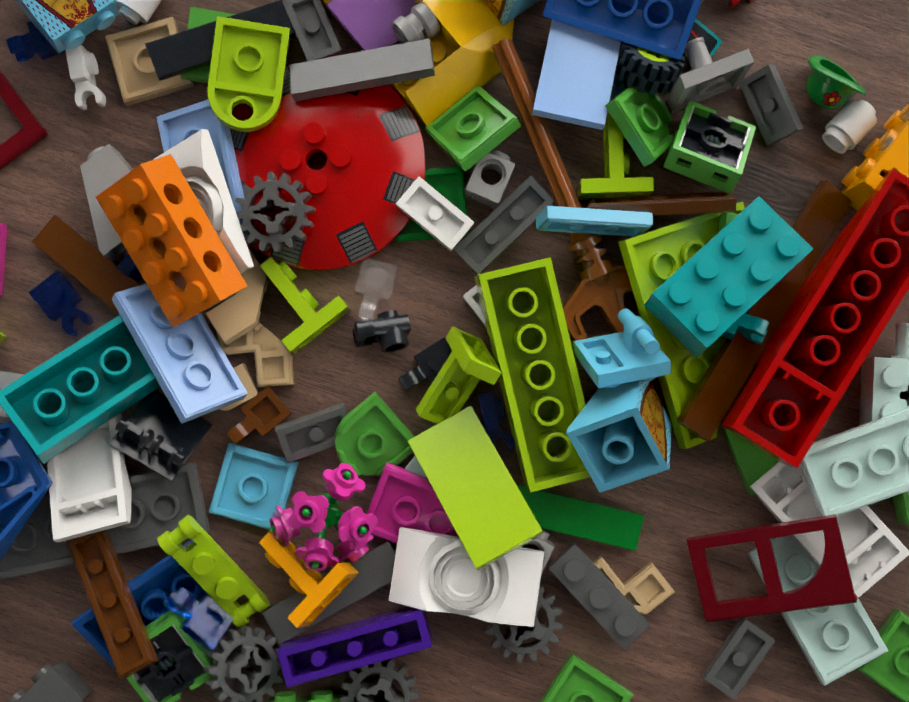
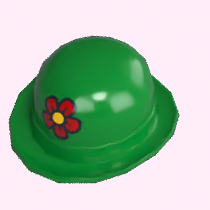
[805,55,866,110]

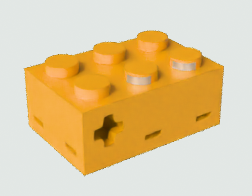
[841,103,909,211]

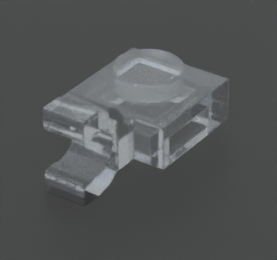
[355,258,398,321]

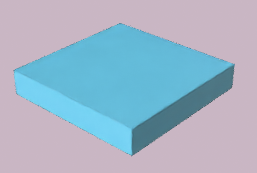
[208,443,299,530]

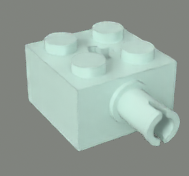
[859,323,909,426]

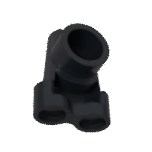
[352,310,411,352]

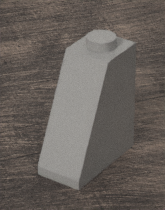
[80,144,133,261]

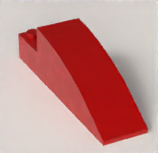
[722,168,909,468]

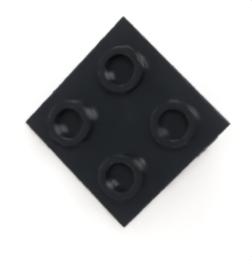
[109,390,212,482]

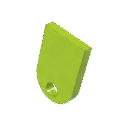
[207,16,290,132]

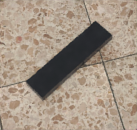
[145,0,295,81]

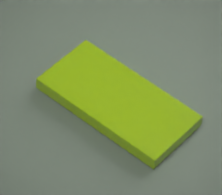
[408,406,544,571]

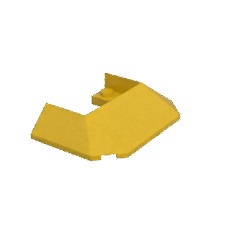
[321,0,514,127]

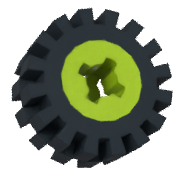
[615,43,685,95]

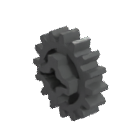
[235,172,316,253]
[485,584,563,662]
[203,626,283,702]
[339,657,420,702]

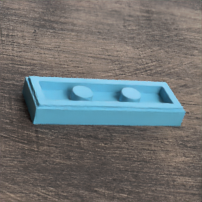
[536,206,653,237]

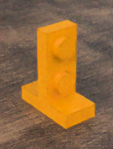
[259,532,359,628]

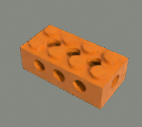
[96,154,247,328]

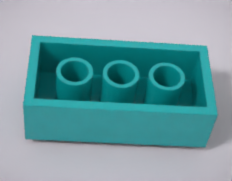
[644,196,813,358]
[0,315,160,464]

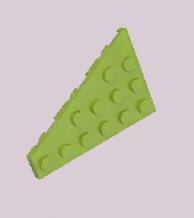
[618,201,745,449]

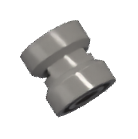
[391,2,441,43]

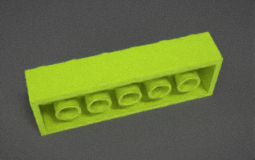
[474,257,591,492]

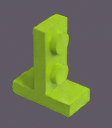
[577,111,654,200]
[260,257,351,354]
[416,326,502,424]

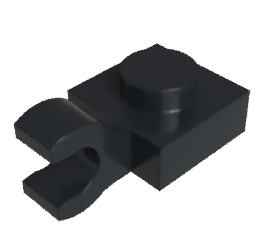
[399,338,452,391]

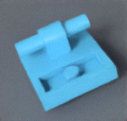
[573,308,671,388]

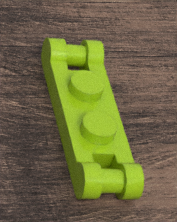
[157,515,270,628]

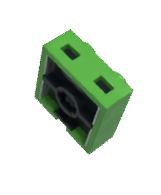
[663,100,756,194]
[126,606,213,702]

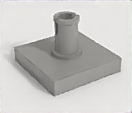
[667,37,754,113]

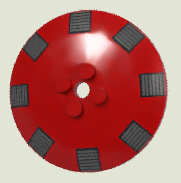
[230,62,426,271]

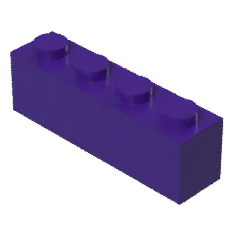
[277,607,433,687]

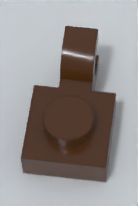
[226,386,292,445]

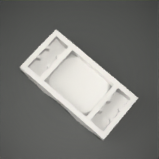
[154,129,254,274]
[47,413,132,543]
[749,462,909,598]
[389,527,545,627]

